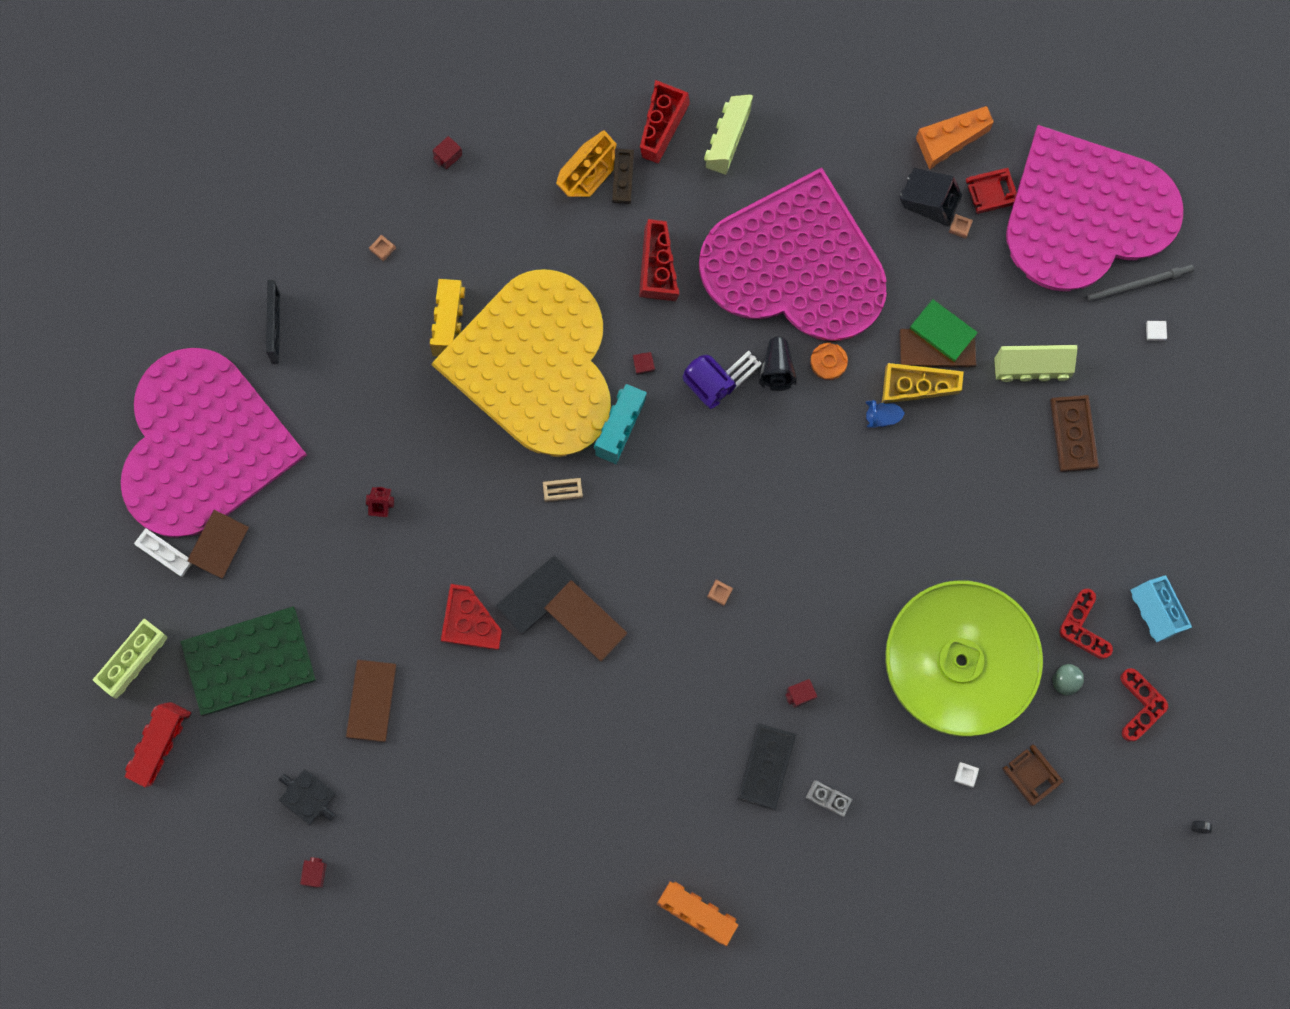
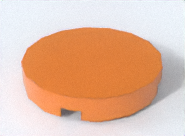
[810,343,848,380]

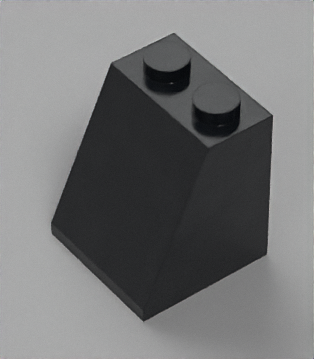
[900,168,962,227]

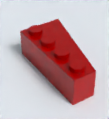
[640,80,690,164]
[639,219,680,301]

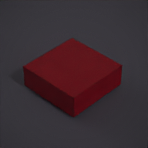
[633,352,655,375]

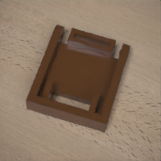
[1002,744,1064,806]

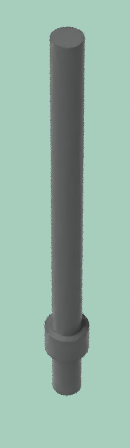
[1087,265,1194,302]

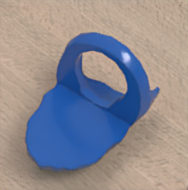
[866,400,905,428]

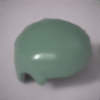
[1052,664,1084,696]

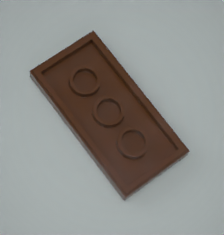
[899,329,976,367]
[1050,395,1099,472]
[544,580,627,662]
[346,660,397,742]

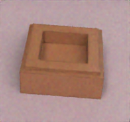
[949,214,973,239]
[369,235,396,261]
[707,580,733,606]

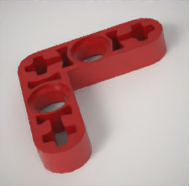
[1059,589,1113,659]
[1120,668,1168,742]

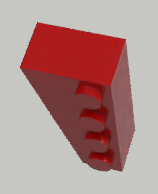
[125,702,192,788]

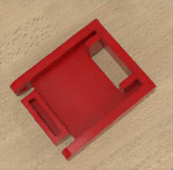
[965,168,1017,214]

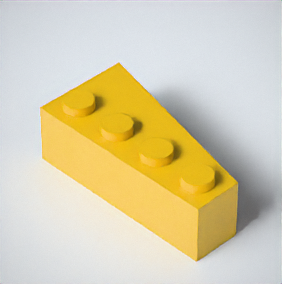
[430,279,465,356]
[882,363,964,404]

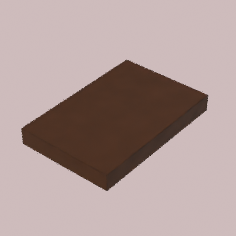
[187,509,249,579]

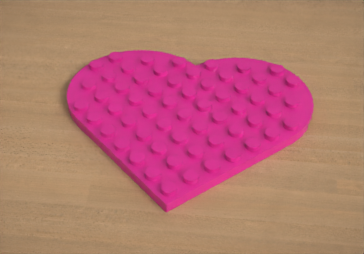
[1006,125,1183,291]
[699,167,887,341]
[121,348,307,538]

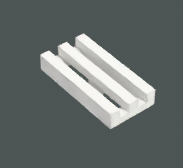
[726,351,762,390]

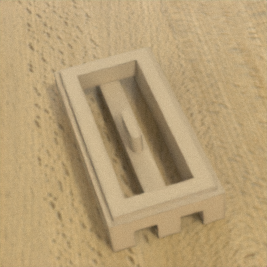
[543,478,583,502]

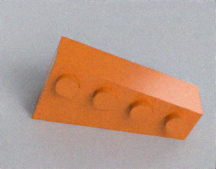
[916,106,994,170]
[656,881,738,947]

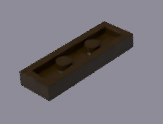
[612,149,634,204]

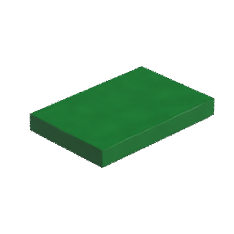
[909,299,978,362]

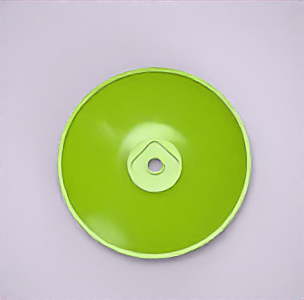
[885,581,1043,737]

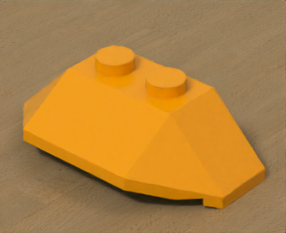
[556,130,616,197]

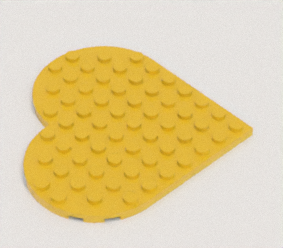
[431,269,611,457]

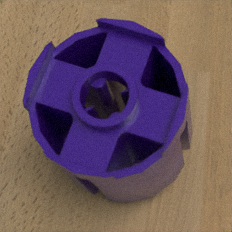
[682,354,737,409]

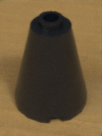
[759,336,797,391]

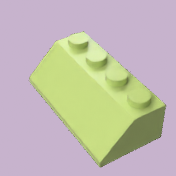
[704,95,753,175]
[994,345,1077,382]
[93,619,168,699]

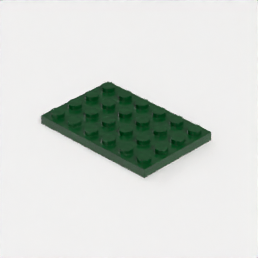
[181,606,316,716]

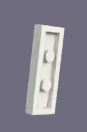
[134,528,192,577]

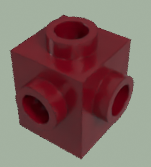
[366,487,394,517]

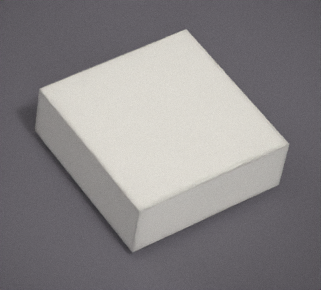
[1146,321,1167,341]
[954,762,979,788]

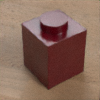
[432,136,462,170]
[785,679,817,708]
[300,857,327,888]

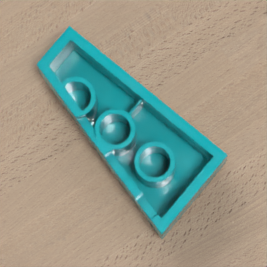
[594,384,647,464]

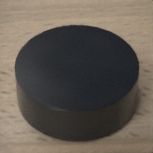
[1191,821,1212,834]

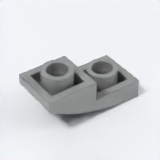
[806,780,852,817]

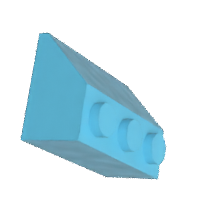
[1130,575,1192,642]

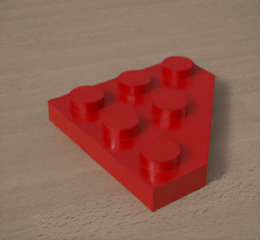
[441,584,502,651]

